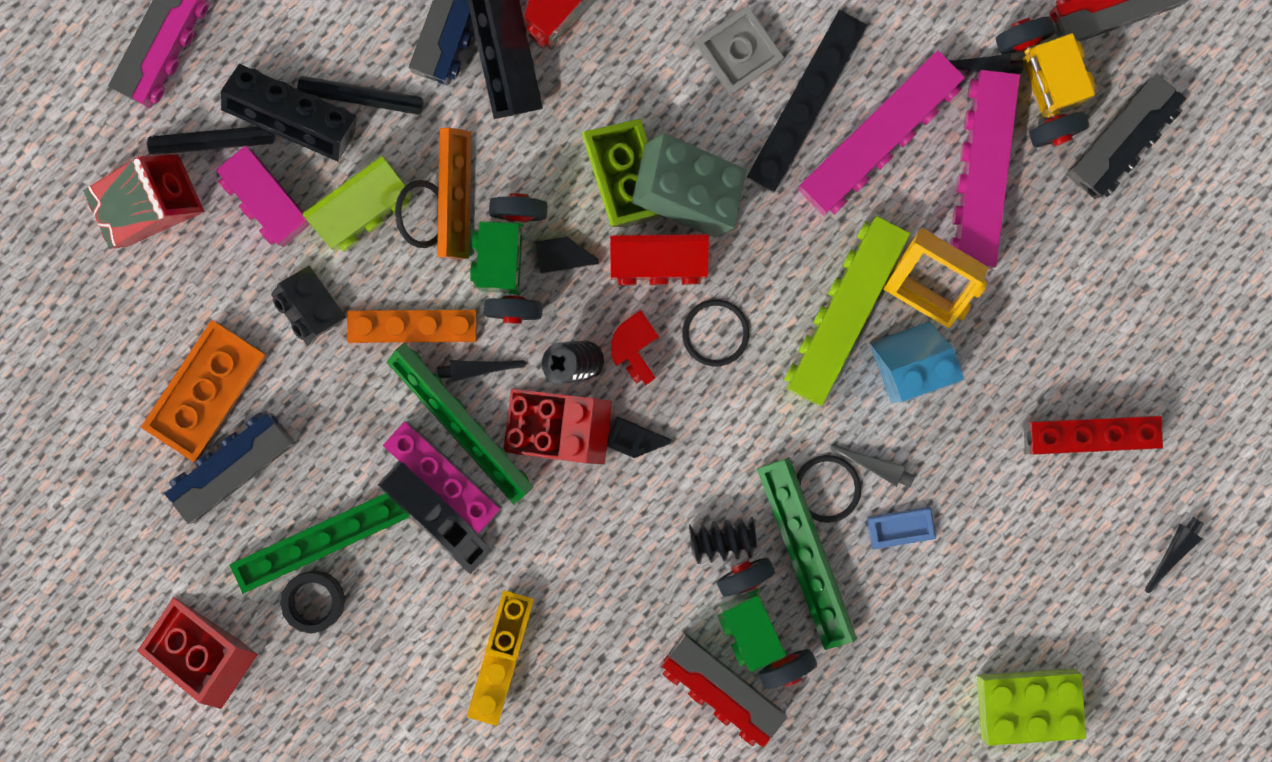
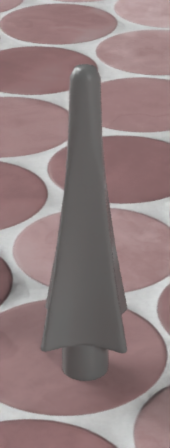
[830,444,915,487]

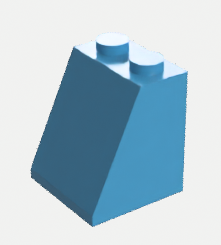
[869,321,965,403]

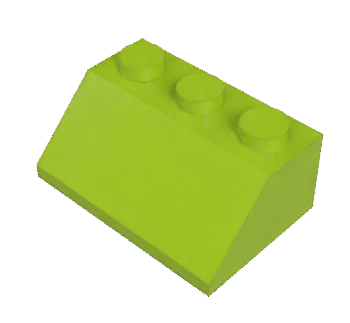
[581,119,662,227]
[302,156,413,252]

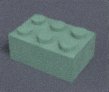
[632,133,747,238]

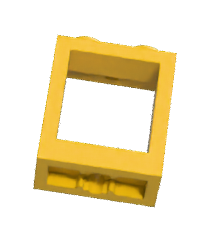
[883,227,988,329]

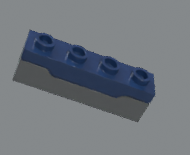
[408,0,472,86]
[164,412,296,524]

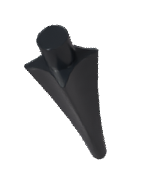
[949,53,1023,74]
[437,360,526,382]
[1145,517,1204,593]

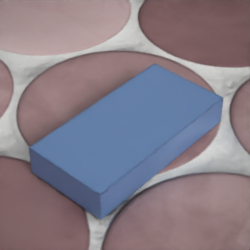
[867,507,936,549]

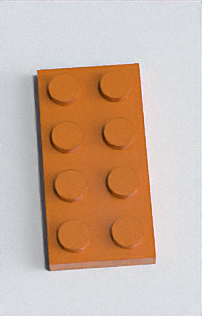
[140,319,268,463]

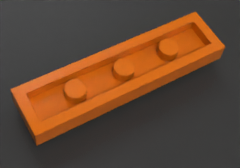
[437,127,472,260]
[347,310,477,343]

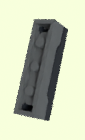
[1066,73,1186,200]

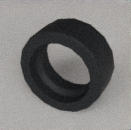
[280,570,345,634]

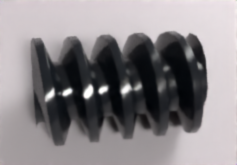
[542,340,605,384]
[689,517,757,564]

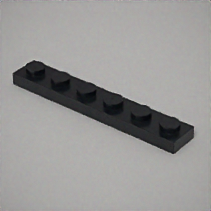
[746,9,867,193]

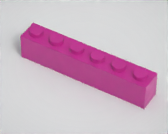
[797,50,965,216]
[949,70,1020,269]

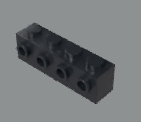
[467,0,543,119]
[221,64,357,162]

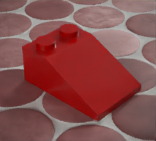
[137,597,258,709]

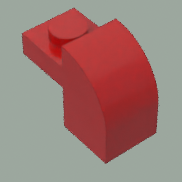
[611,310,659,386]

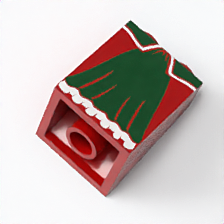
[524,0,596,51]
[83,154,205,249]

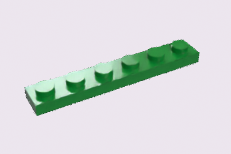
[386,343,534,505]
[757,457,857,650]
[229,493,410,594]

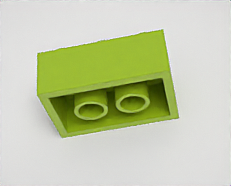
[977,669,1086,746]

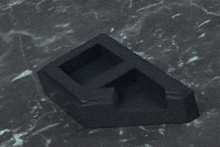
[536,237,599,274]
[607,416,672,458]

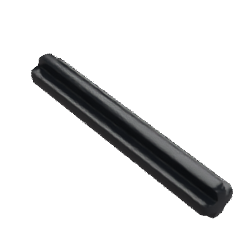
[297,76,424,115]
[146,126,275,155]

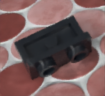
[271,266,346,345]

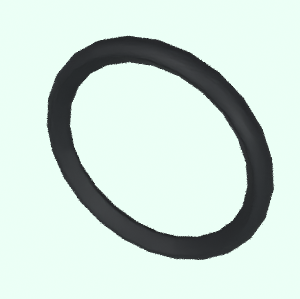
[395,180,439,248]
[682,299,750,367]
[797,455,861,523]

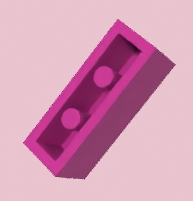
[216,145,310,247]

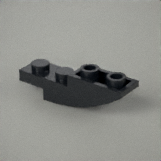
[377,461,492,574]

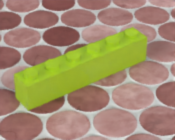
[783,216,911,406]

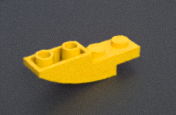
[466,590,534,727]

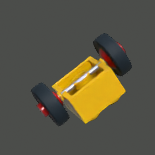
[995,16,1096,147]

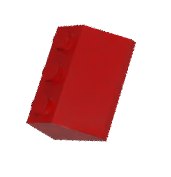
[610,235,709,286]

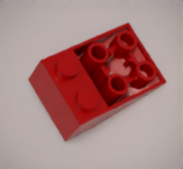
[503,389,612,465]

